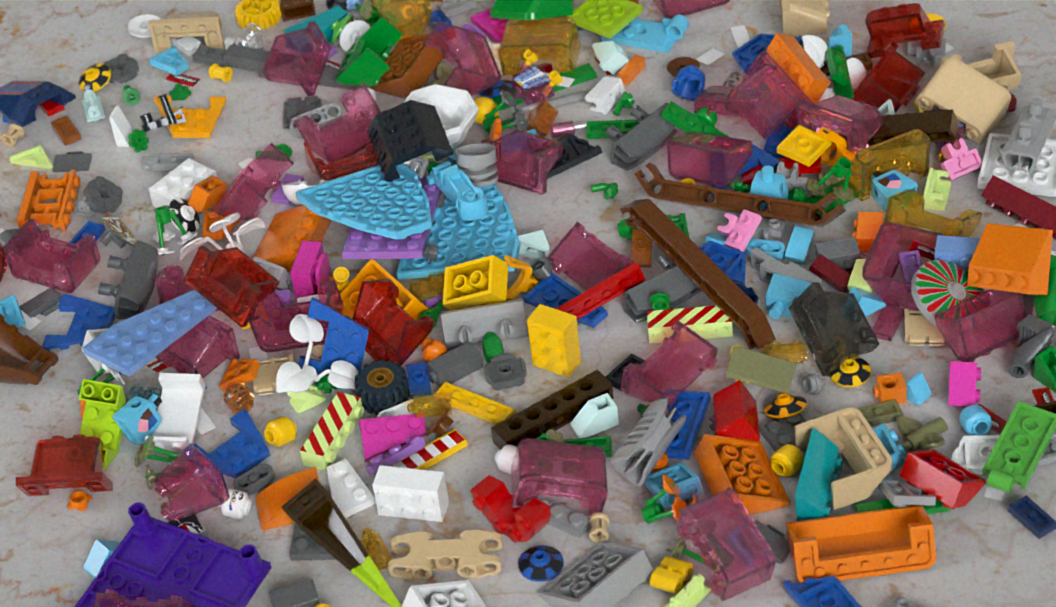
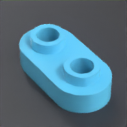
[745,239,785,260]

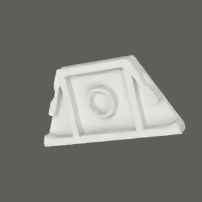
[951,435,1018,474]

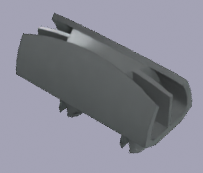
[605,102,677,171]
[98,240,158,319]
[622,254,702,323]

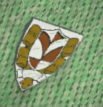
[99,217,137,248]

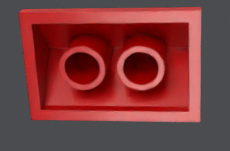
[713,380,760,442]

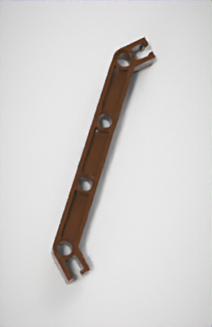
[634,163,846,227]
[620,199,776,349]

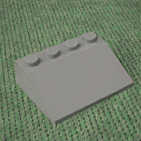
[537,541,654,607]

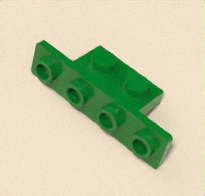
[825,45,854,108]

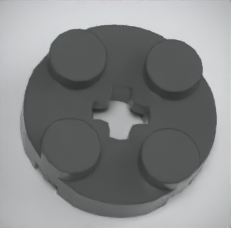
[104,54,139,83]
[83,176,123,214]
[484,353,527,391]

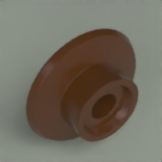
[667,57,700,77]
[425,407,454,437]

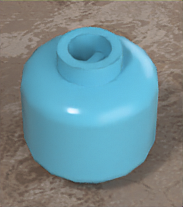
[959,405,992,436]

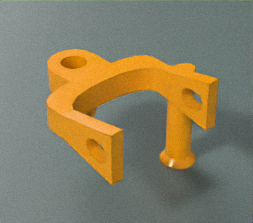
[816,123,861,169]
[504,255,539,300]

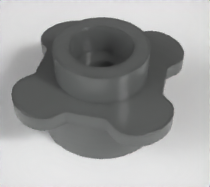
[424,240,439,264]

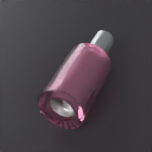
[550,121,587,138]

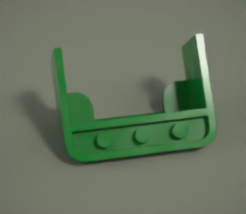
[490,0,573,20]
[335,16,404,88]

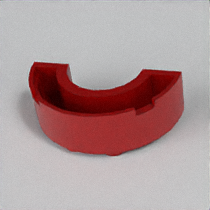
[470,475,551,543]

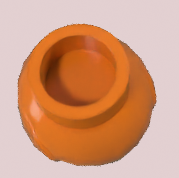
[421,338,447,362]

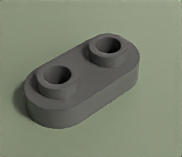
[531,258,553,279]
[233,464,275,496]

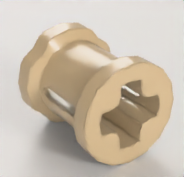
[0,123,25,147]
[589,513,610,543]

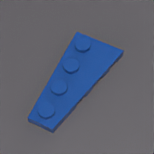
[522,273,608,328]
[666,391,711,460]

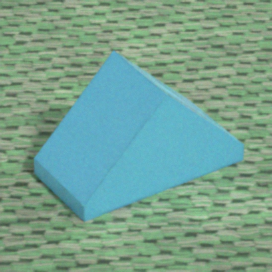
[839,287,886,325]
[83,539,120,579]

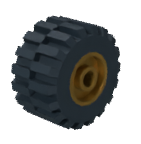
[354,359,410,416]

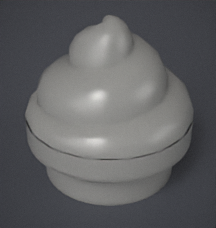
[802,373,825,395]

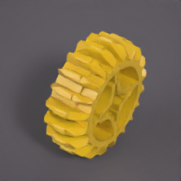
[235,0,282,32]

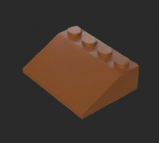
[369,32,450,98]

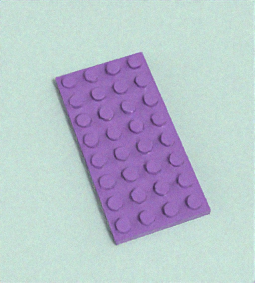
[342,174,442,259]

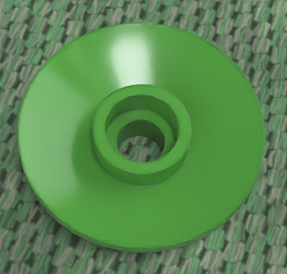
[331,14,352,45]

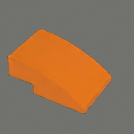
[255,467,320,531]

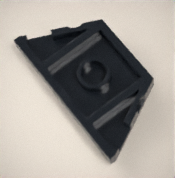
[533,134,602,184]

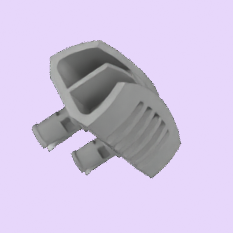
[1002,98,1056,174]
[440,299,528,349]
[610,399,686,487]

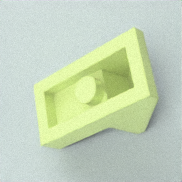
[287,385,326,413]

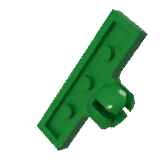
[660,101,736,152]

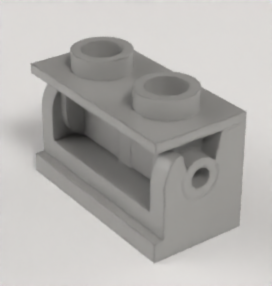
[246,256,293,291]

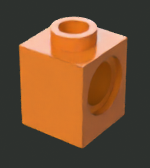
[873,372,907,404]

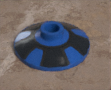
[478,77,515,98]
[518,545,564,582]

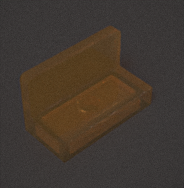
[527,100,558,138]

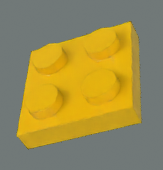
[777,125,832,167]

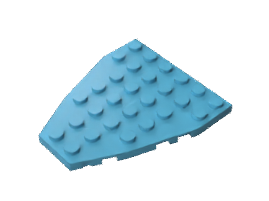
[296,163,432,240]
[396,183,521,280]

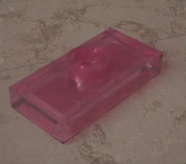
[871,304,904,341]

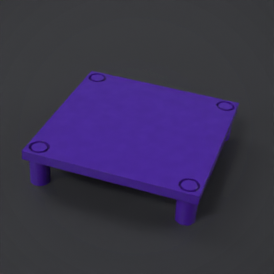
[74,502,272,607]

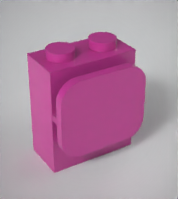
[290,241,332,302]

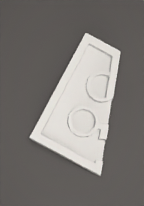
[326,458,376,518]

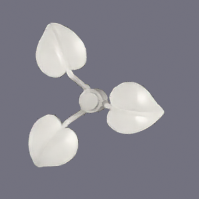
[802,35,867,120]
[179,213,265,265]
[276,314,358,393]

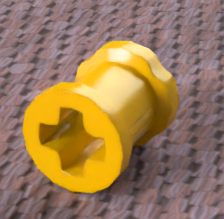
[209,63,233,83]

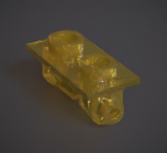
[764,341,807,363]
[407,393,452,418]
[360,528,393,571]

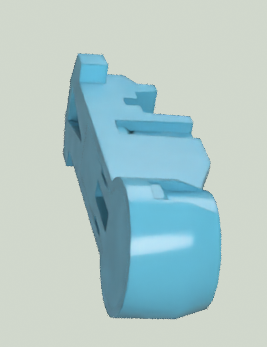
[426,161,488,221]

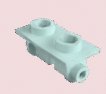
[82,89,105,122]

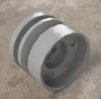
[455,143,498,187]

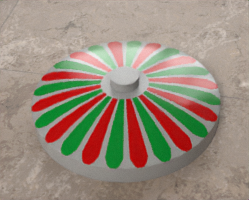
[911,260,989,335]

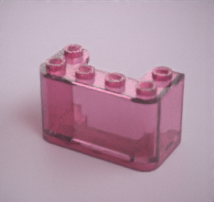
[3,219,101,293]
[249,280,344,353]
[511,438,608,516]
[677,488,775,602]

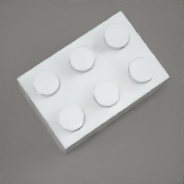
[149,158,217,208]
[372,465,449,522]

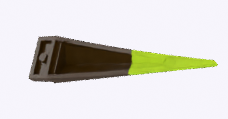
[281,478,402,607]

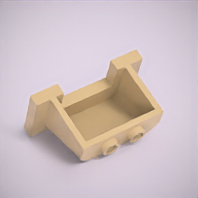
[780,0,830,36]
[148,11,225,53]
[940,41,1022,91]

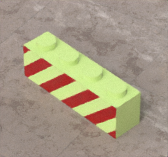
[647,305,733,343]
[300,392,364,471]

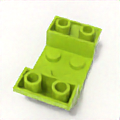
[66,379,126,470]

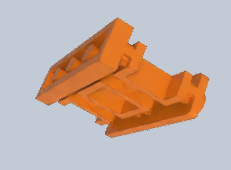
[17,170,81,232]

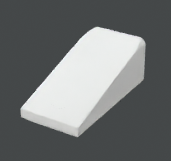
[109,106,133,147]

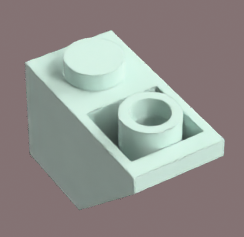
[592,41,630,75]
[570,393,619,438]

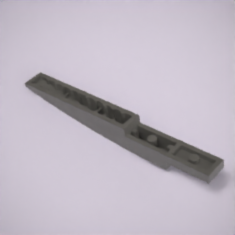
[192,45,360,91]

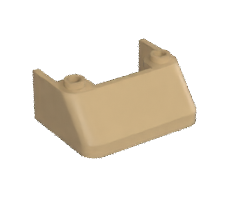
[795,407,892,510]

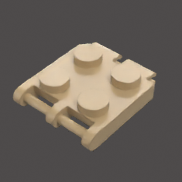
[904,308,948,346]
[253,354,295,396]

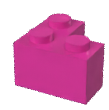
[948,361,981,406]

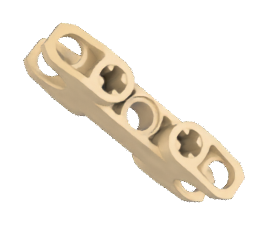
[388,530,503,580]

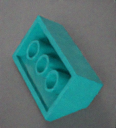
[795,429,843,521]

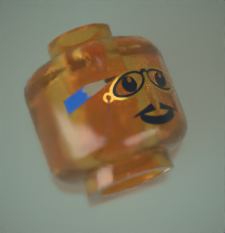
[223,382,255,413]

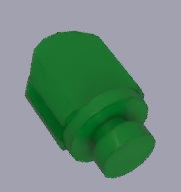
[482,332,504,363]

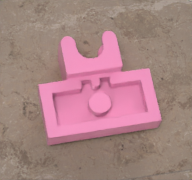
[940,138,982,181]
[717,209,762,252]

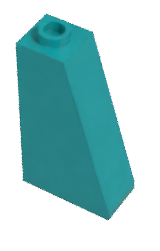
[284,5,349,58]

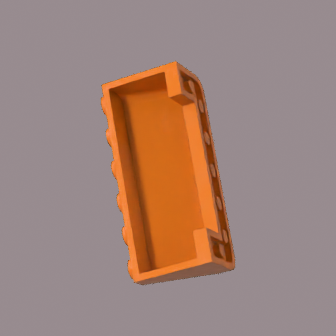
[785,505,936,583]

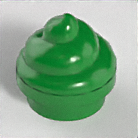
[787,187,808,202]

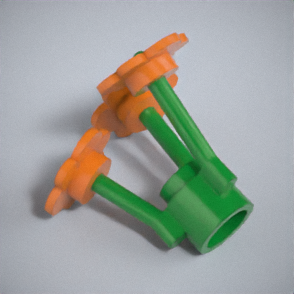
[641,474,702,524]

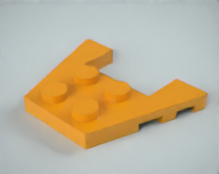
[154,95,226,138]

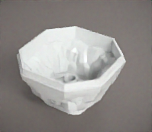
[403,84,479,153]

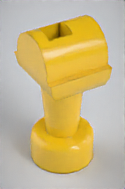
[328,267,349,293]

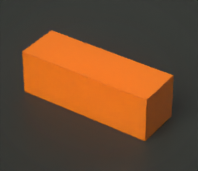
[617,55,646,85]

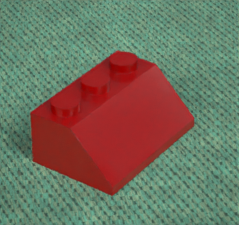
[899,449,987,509]

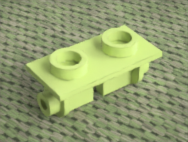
[665,574,711,607]

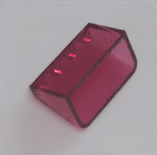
[667,132,753,187]
[934,289,1027,362]

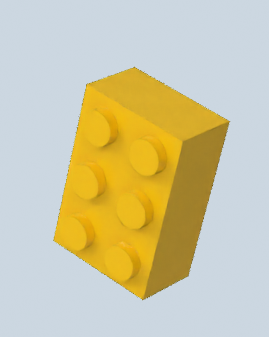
[442,255,508,310]
[527,304,581,378]

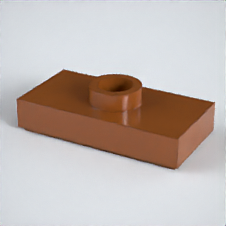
[50,116,82,146]
[631,229,653,267]

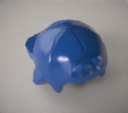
[671,65,706,101]

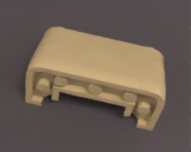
[915,57,1011,144]

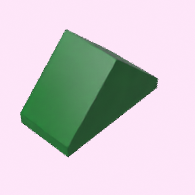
[1034,345,1056,393]

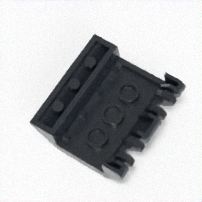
[367,100,454,182]

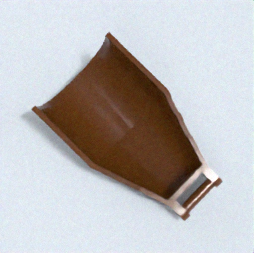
[0,314,59,385]

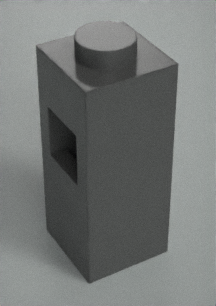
[427,341,483,388]

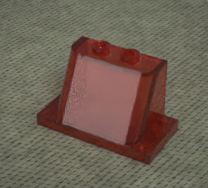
[865,3,945,59]
[845,41,926,113]
[183,246,280,327]
[15,434,113,496]

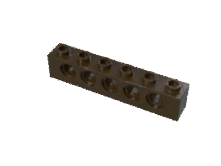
[491,369,614,450]

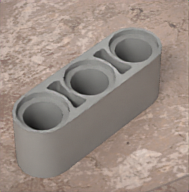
[290,103,342,139]

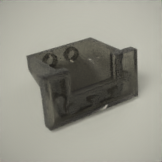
[789,282,880,377]

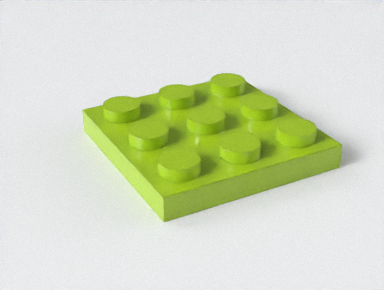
[567,0,643,39]

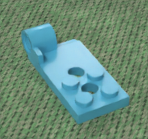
[601,15,689,53]

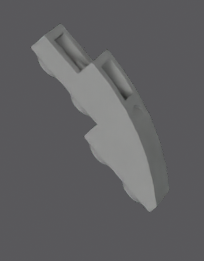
[751,247,822,295]

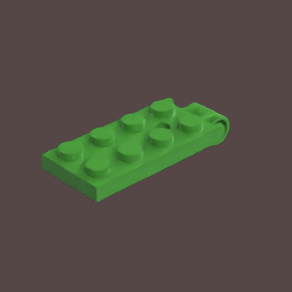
[982,401,1056,493]

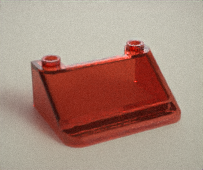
[303,141,379,181]
[352,279,435,366]

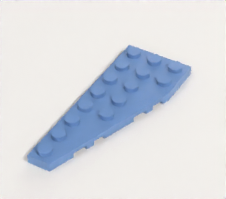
[82,276,243,377]

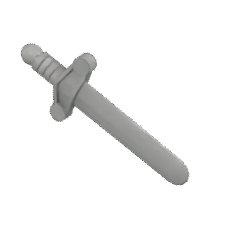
[520,91,589,116]

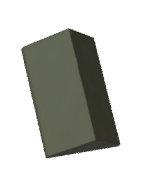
[726,346,797,394]

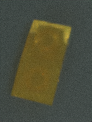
[409,272,445,301]

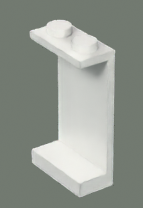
[145,373,206,453]

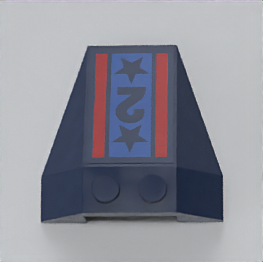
[0,81,76,128]

